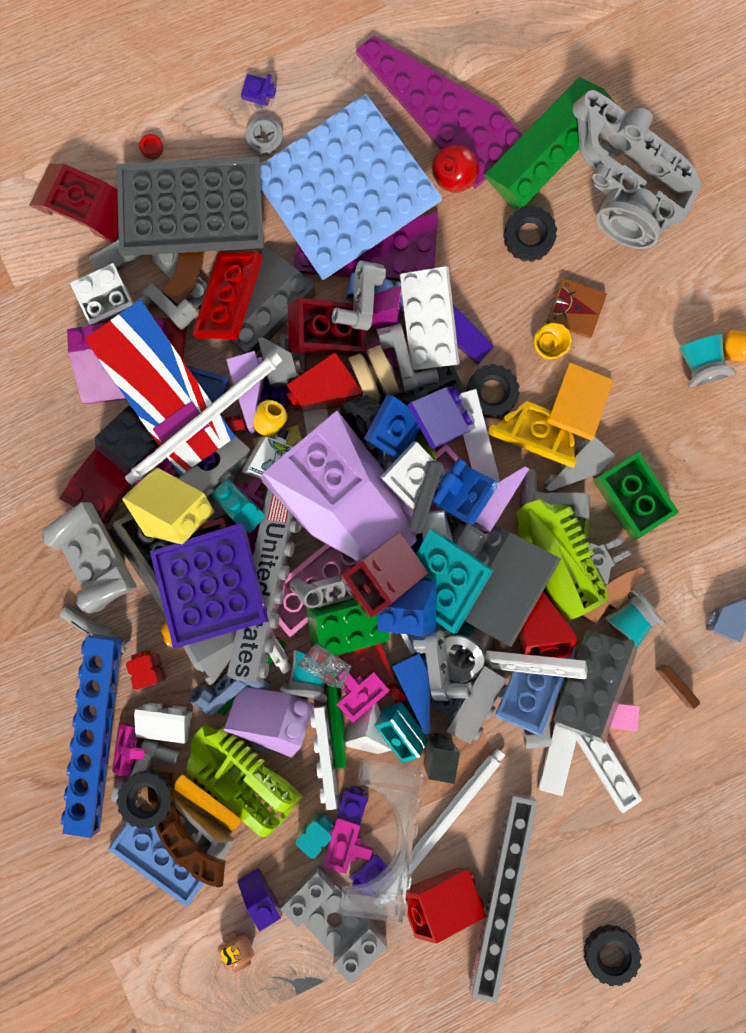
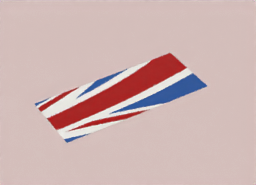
[85,300,235,475]

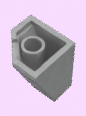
[184,631,236,685]

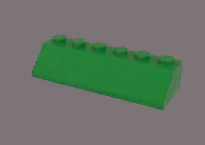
[483,77,616,210]

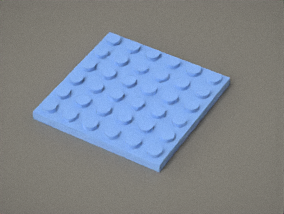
[260,93,442,280]

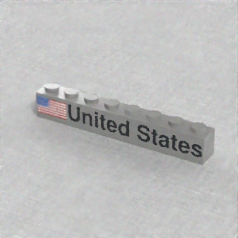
[227,489,299,684]
[469,791,538,1004]

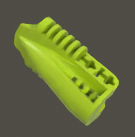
[515,499,608,622]
[187,724,303,837]

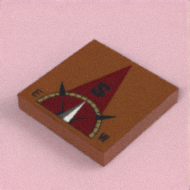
[546,278,607,339]

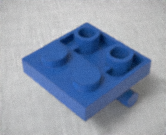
[432,458,499,526]

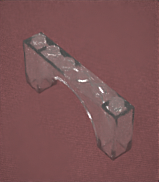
[339,759,424,923]

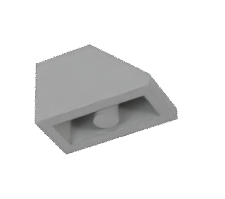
[258,337,304,388]

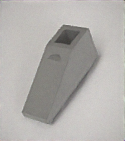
[543,437,616,493]

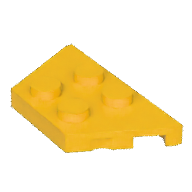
[488,401,577,468]

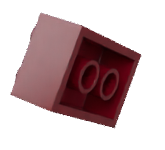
[288,298,366,357]

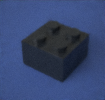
[95,405,159,475]

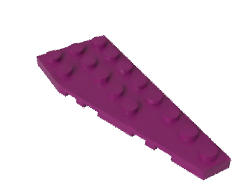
[356,35,522,189]

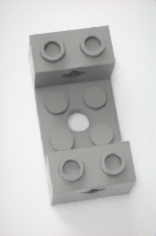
[280,864,387,984]

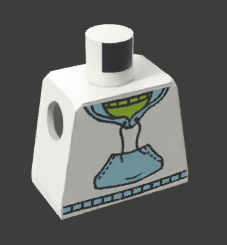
[242,428,293,480]

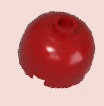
[432,144,480,193]

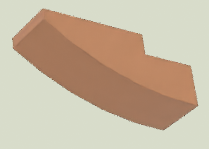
[581,567,645,624]

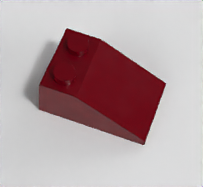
[59,448,131,525]

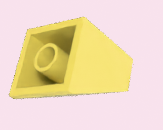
[122,468,214,544]

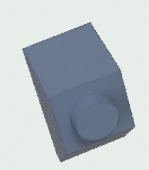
[706,597,746,642]

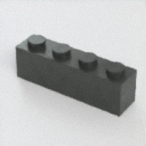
[424,733,460,784]

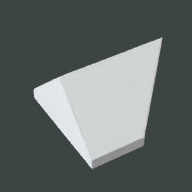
[344,703,392,754]

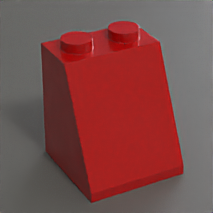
[286,353,363,414]
[518,592,577,658]
[398,868,486,944]

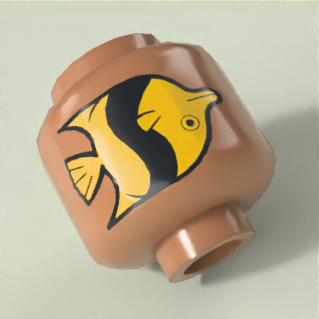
[218,931,254,972]

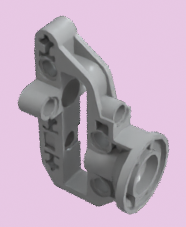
[573,90,701,249]

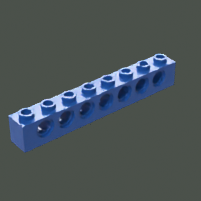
[61,634,122,838]

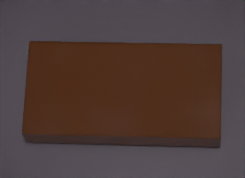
[656,664,701,709]

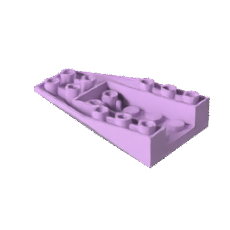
[262,411,417,561]

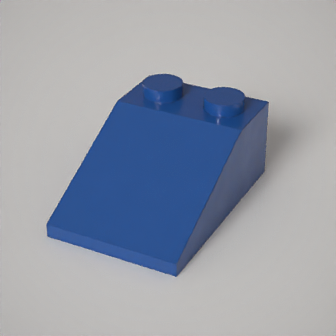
[391,652,430,735]

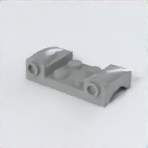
[42,502,137,613]

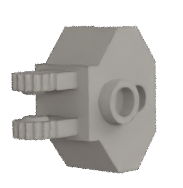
[582,536,631,585]

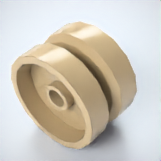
[348,345,399,403]

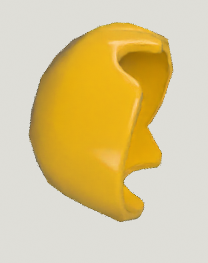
[533,323,572,360]

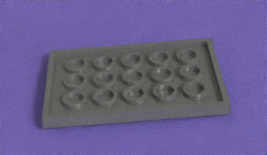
[117,156,264,256]

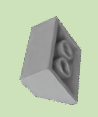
[443,666,507,744]

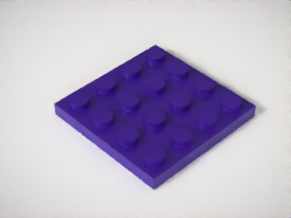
[150,523,269,649]

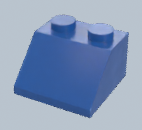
[378,580,437,636]

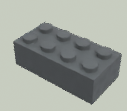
[553,629,637,744]

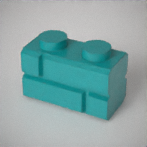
[212,479,265,533]
[374,702,429,763]
[295,812,334,859]

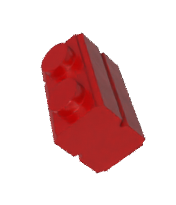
[126,650,166,690]

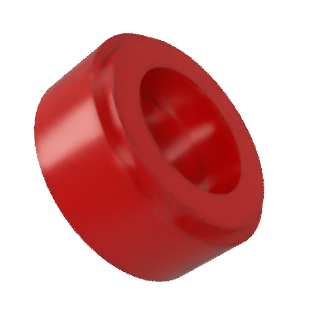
[139,134,164,160]
[387,684,408,705]

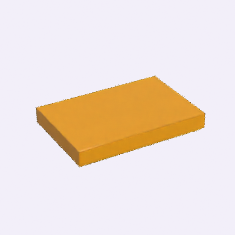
[547,363,613,441]
[174,775,242,833]

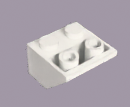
[70,263,133,325]
[134,702,193,744]

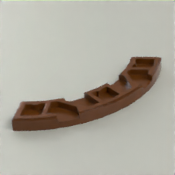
[162,252,204,306]
[147,770,226,888]

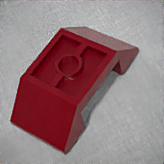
[29,164,119,243]

